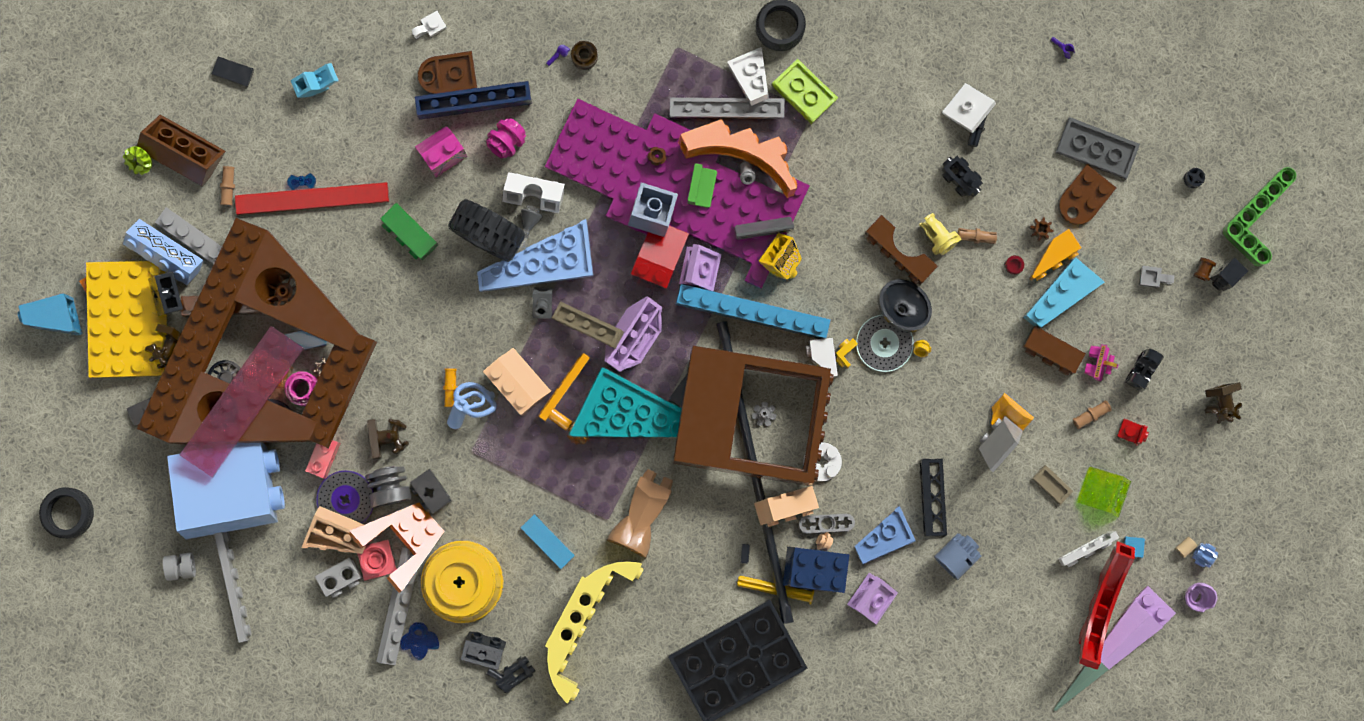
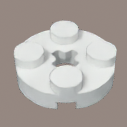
[803,443,842,481]

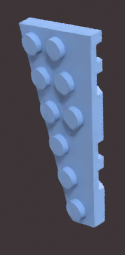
[477,219,593,292]

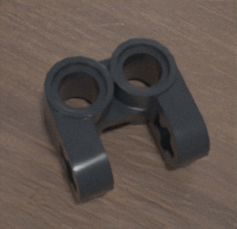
[1125,348,1164,392]

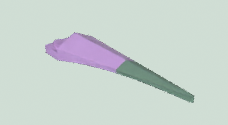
[1054,586,1176,711]

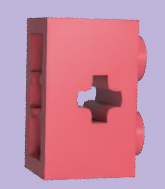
[305,440,341,479]

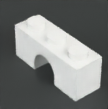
[503,172,565,213]

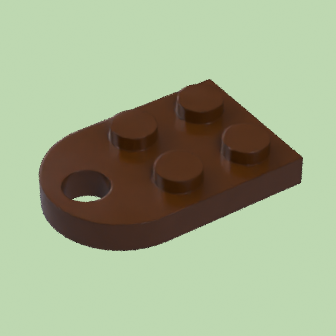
[418,51,478,94]
[1059,165,1117,225]

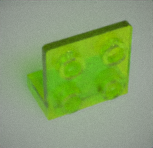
[1077,467,1131,518]

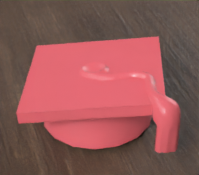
[357,539,397,581]

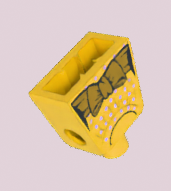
[759,233,801,280]

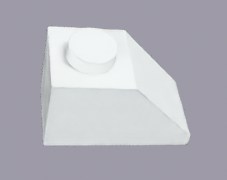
[806,338,838,378]

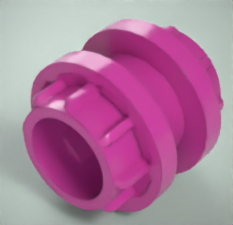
[486,118,526,159]
[285,371,318,407]

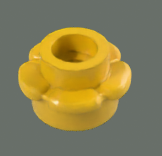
[913,340,932,357]

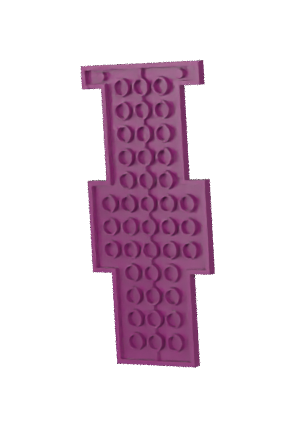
[545,98,810,289]

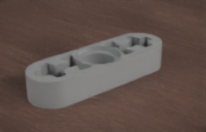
[799,514,855,533]

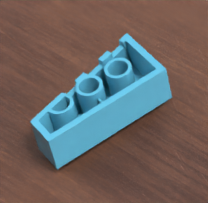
[1023,257,1105,328]

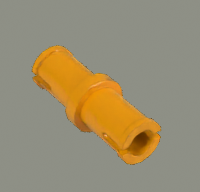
[443,368,458,407]

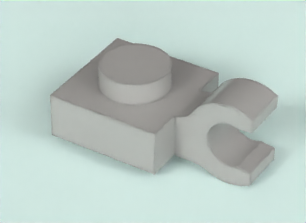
[1139,266,1174,288]

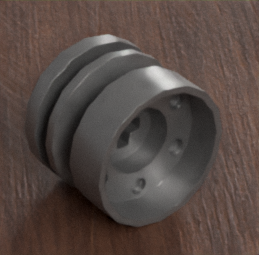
[365,466,411,508]

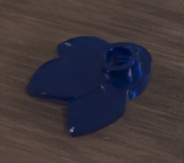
[400,622,439,660]

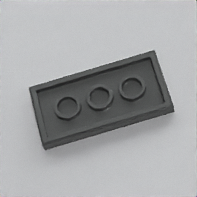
[1055,117,1140,180]

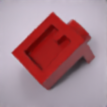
[1116,418,1149,445]

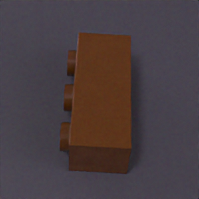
[1022,326,1086,376]

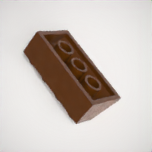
[136,115,226,186]

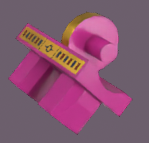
[1085,344,1118,382]

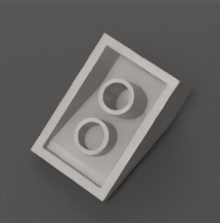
[979,416,1023,472]

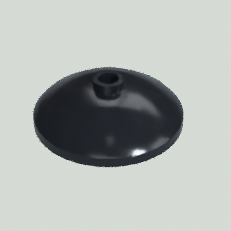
[878,279,932,332]

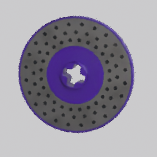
[317,470,374,523]

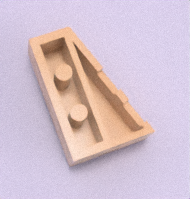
[754,486,819,527]
[301,506,366,554]

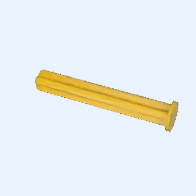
[737,576,814,605]

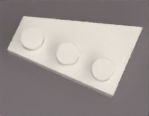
[727,47,769,106]
[1058,531,1119,567]

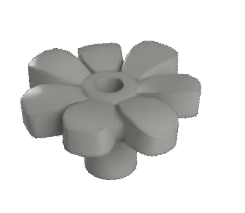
[752,402,776,426]

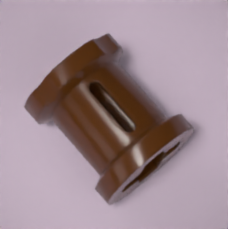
[1193,257,1216,282]

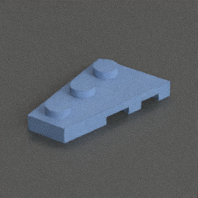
[855,506,916,565]

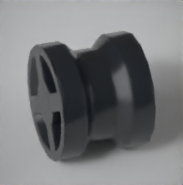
[1183,168,1205,189]

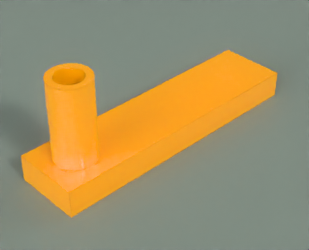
[538,353,590,431]

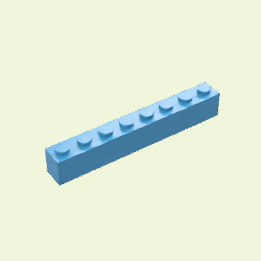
[675,284,830,339]

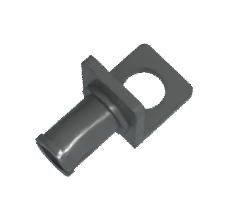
[533,287,553,319]

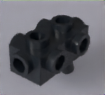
[941,155,983,198]

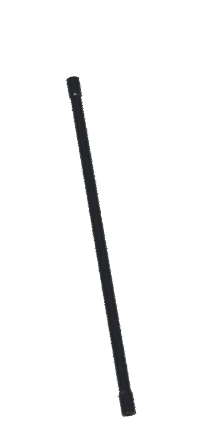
[716,321,794,624]

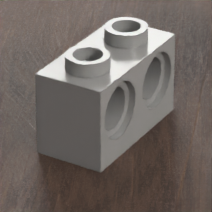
[315,558,362,598]

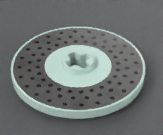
[856,315,914,372]

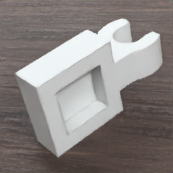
[412,11,447,39]

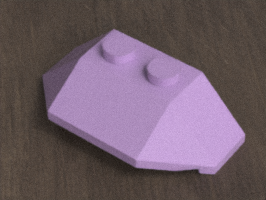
[604,296,662,371]

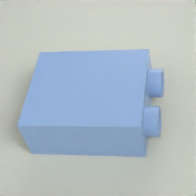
[167,443,285,539]

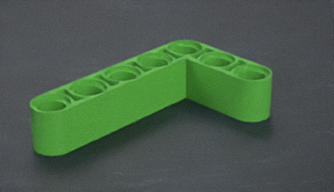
[1223,167,1297,267]

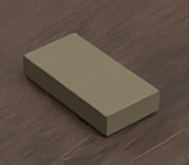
[1032,465,1073,505]

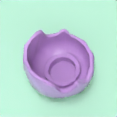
[1185,583,1217,612]

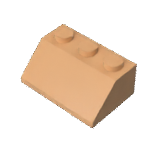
[483,348,551,416]

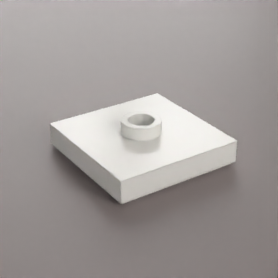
[942,83,996,133]

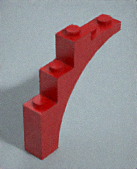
[1079,541,1135,670]

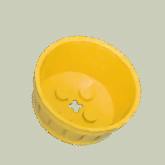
[421,541,504,623]

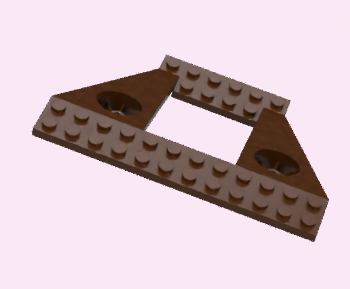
[137,218,377,449]

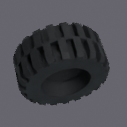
[448,199,525,262]

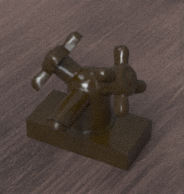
[145,324,181,369]
[1204,382,1242,424]
[367,419,409,459]

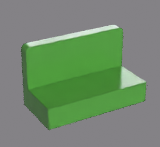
[687,163,717,208]

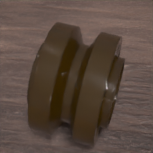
[571,41,598,70]

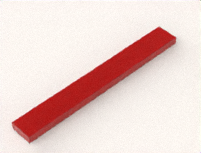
[235,182,389,215]

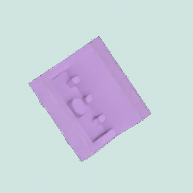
[679,244,722,291]
[847,573,898,625]

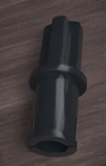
[968,116,987,147]

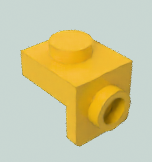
[835,338,858,369]

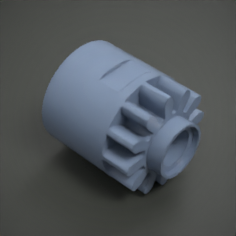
[934,533,981,580]

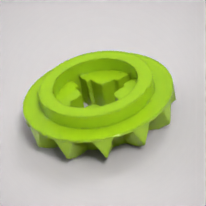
[123,146,152,175]

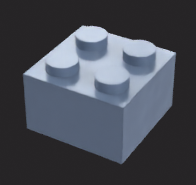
[628,183,678,237]

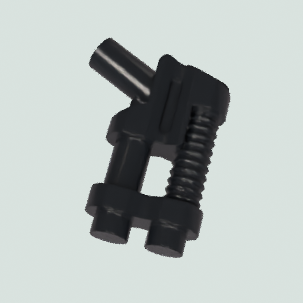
[486,656,536,693]

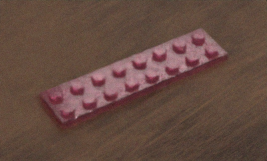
[180,326,304,477]

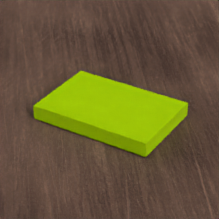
[771,59,838,124]

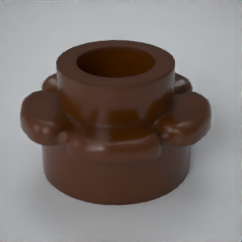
[647,147,666,166]

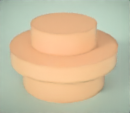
[816,532,833,551]

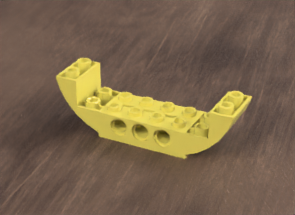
[545,562,644,703]

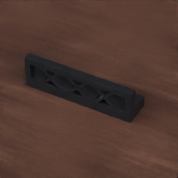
[919,458,947,536]

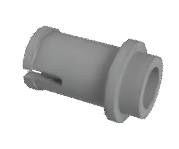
[740,162,755,184]

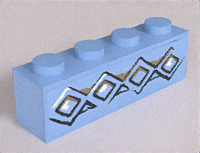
[123,219,203,285]

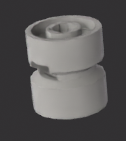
[163,553,196,581]

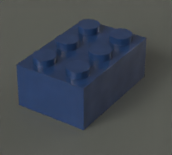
[783,547,850,593]

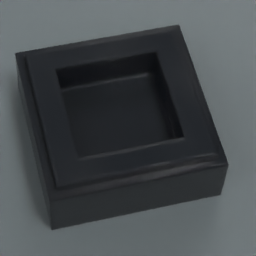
[740,544,750,564]

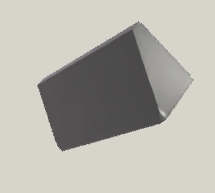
[735,217,794,240]

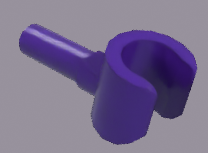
[1051,37,1075,59]
[546,45,570,66]

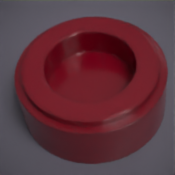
[1005,255,1025,275]

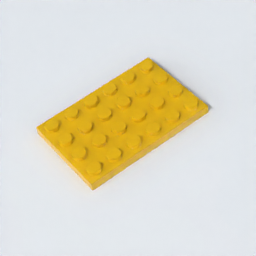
[86,261,167,378]

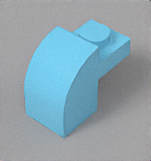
[290,63,339,98]

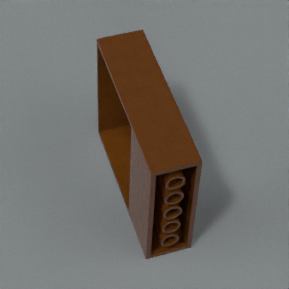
[673,345,834,486]

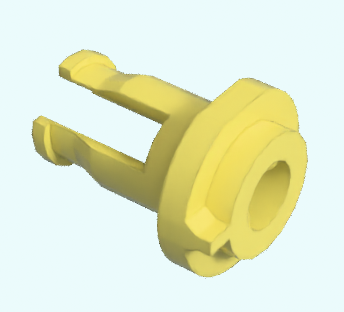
[919,213,962,255]

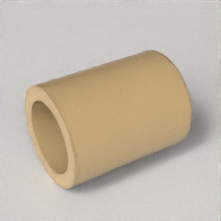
[1175,537,1198,558]

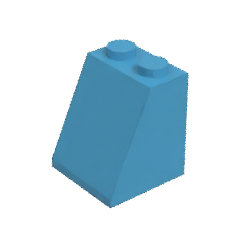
[17,293,82,335]

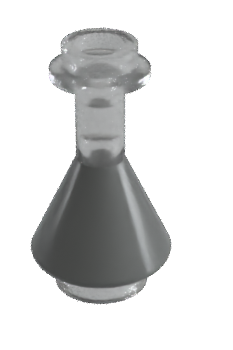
[520,205,543,249]

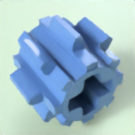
[1192,543,1218,568]

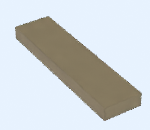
[552,302,624,349]

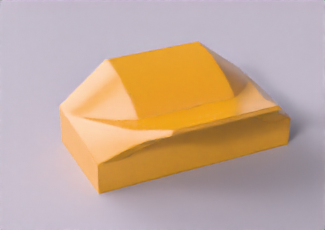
[991,393,1034,430]

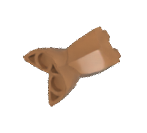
[606,469,673,559]

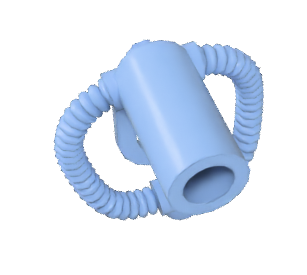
[447,382,497,429]

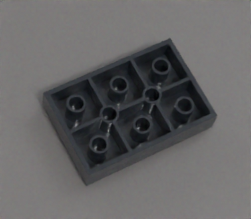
[668,599,808,721]

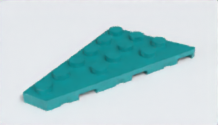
[568,367,681,437]

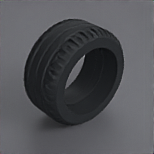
[755,0,806,51]
[39,487,94,539]

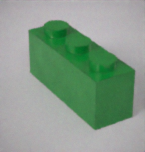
[380,203,438,261]

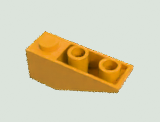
[1030,229,1082,281]

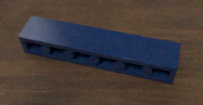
[415,81,532,120]

